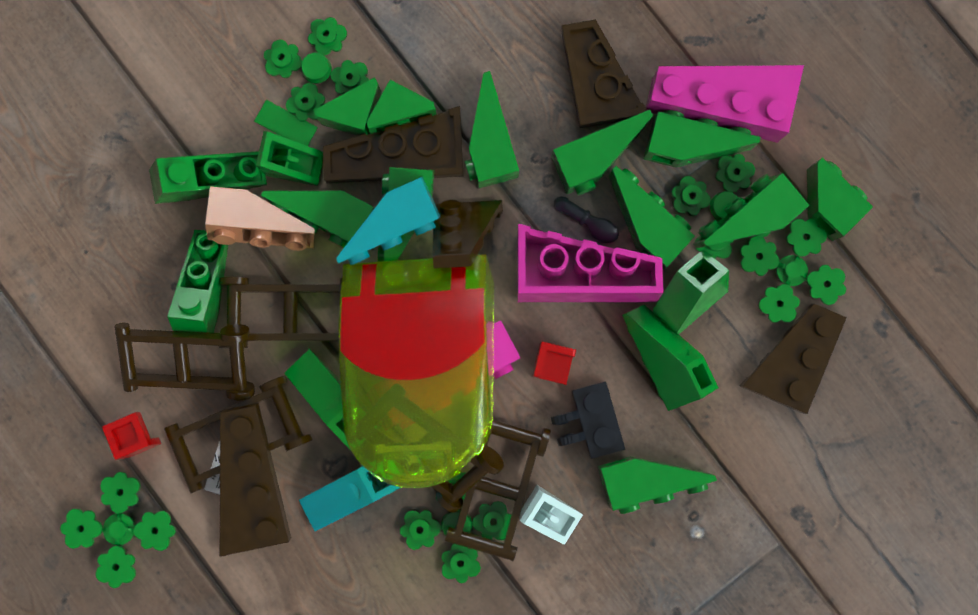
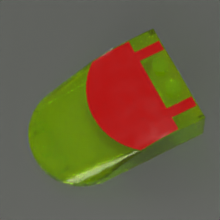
[339,255,494,488]

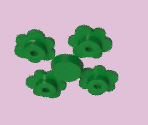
[264,17,369,122]
[671,154,771,259]
[740,218,846,323]
[400,468,511,583]
[60,472,176,588]

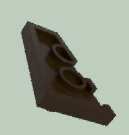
[561,19,648,128]
[432,200,503,269]
[739,304,847,414]

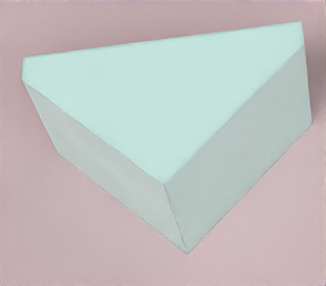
[519,485,583,545]

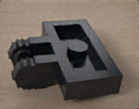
[551,381,626,459]

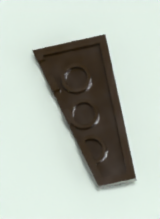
[323,106,464,183]
[219,403,291,557]

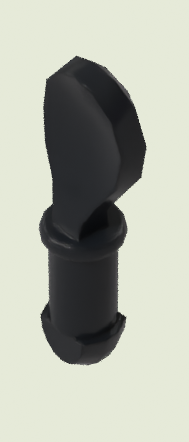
[554,196,619,243]

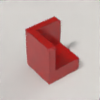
[532,341,576,385]
[102,412,161,460]

